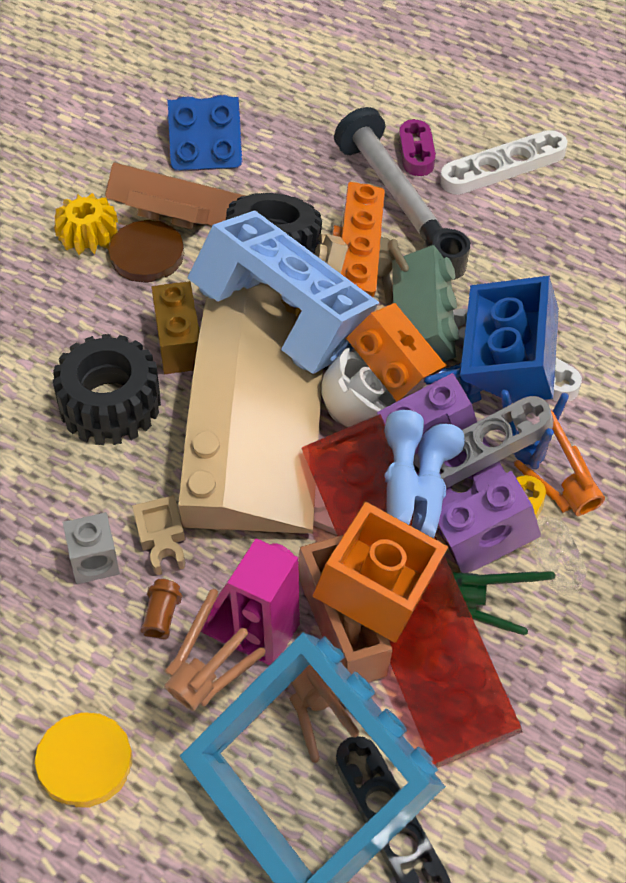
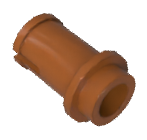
[140,579,182,640]

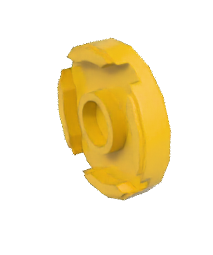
[35,712,133,808]

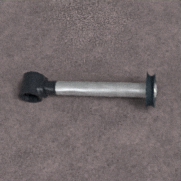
[333,107,471,280]

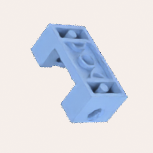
[187,211,379,374]

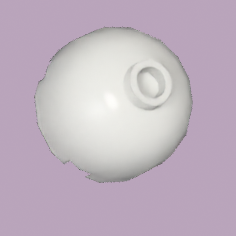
[322,348,397,431]

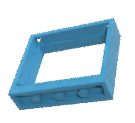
[180,632,446,883]

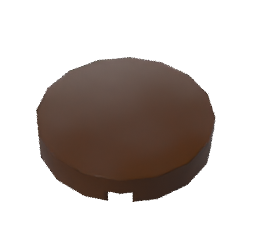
[108,220,185,283]

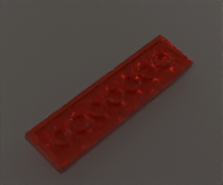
[301,414,523,768]

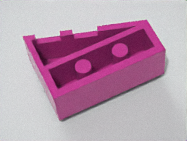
[201,538,300,665]

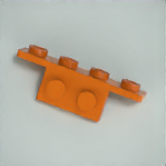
[331,182,385,297]

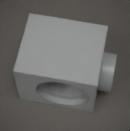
[63,512,120,584]

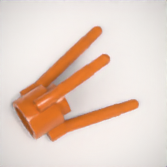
[514,410,605,517]

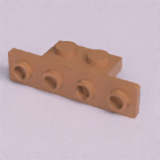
[105,163,245,229]

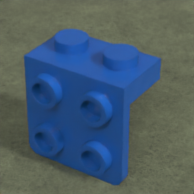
[167,95,242,171]

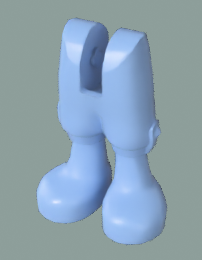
[384,410,465,539]

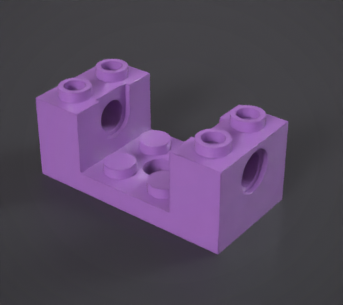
[377,373,541,573]

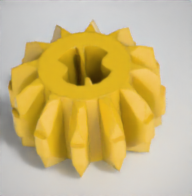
[54,193,118,256]

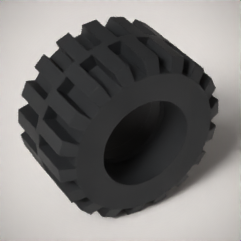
[226,193,322,254]
[53,334,161,445]

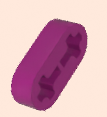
[399,119,436,176]

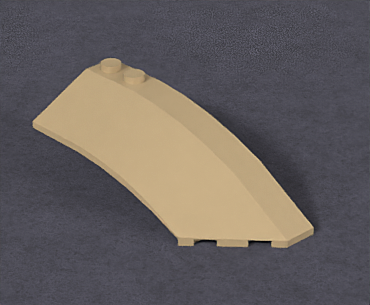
[178,282,323,534]

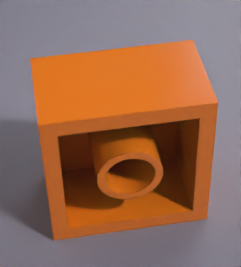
[312,502,448,643]

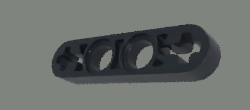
[336,736,451,883]

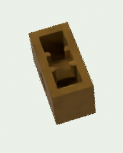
[151,281,200,375]

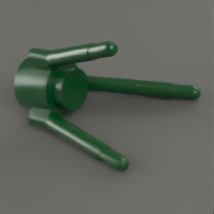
[449,571,556,635]

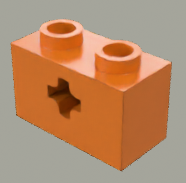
[346,303,447,401]

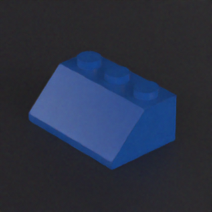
[460,275,559,403]

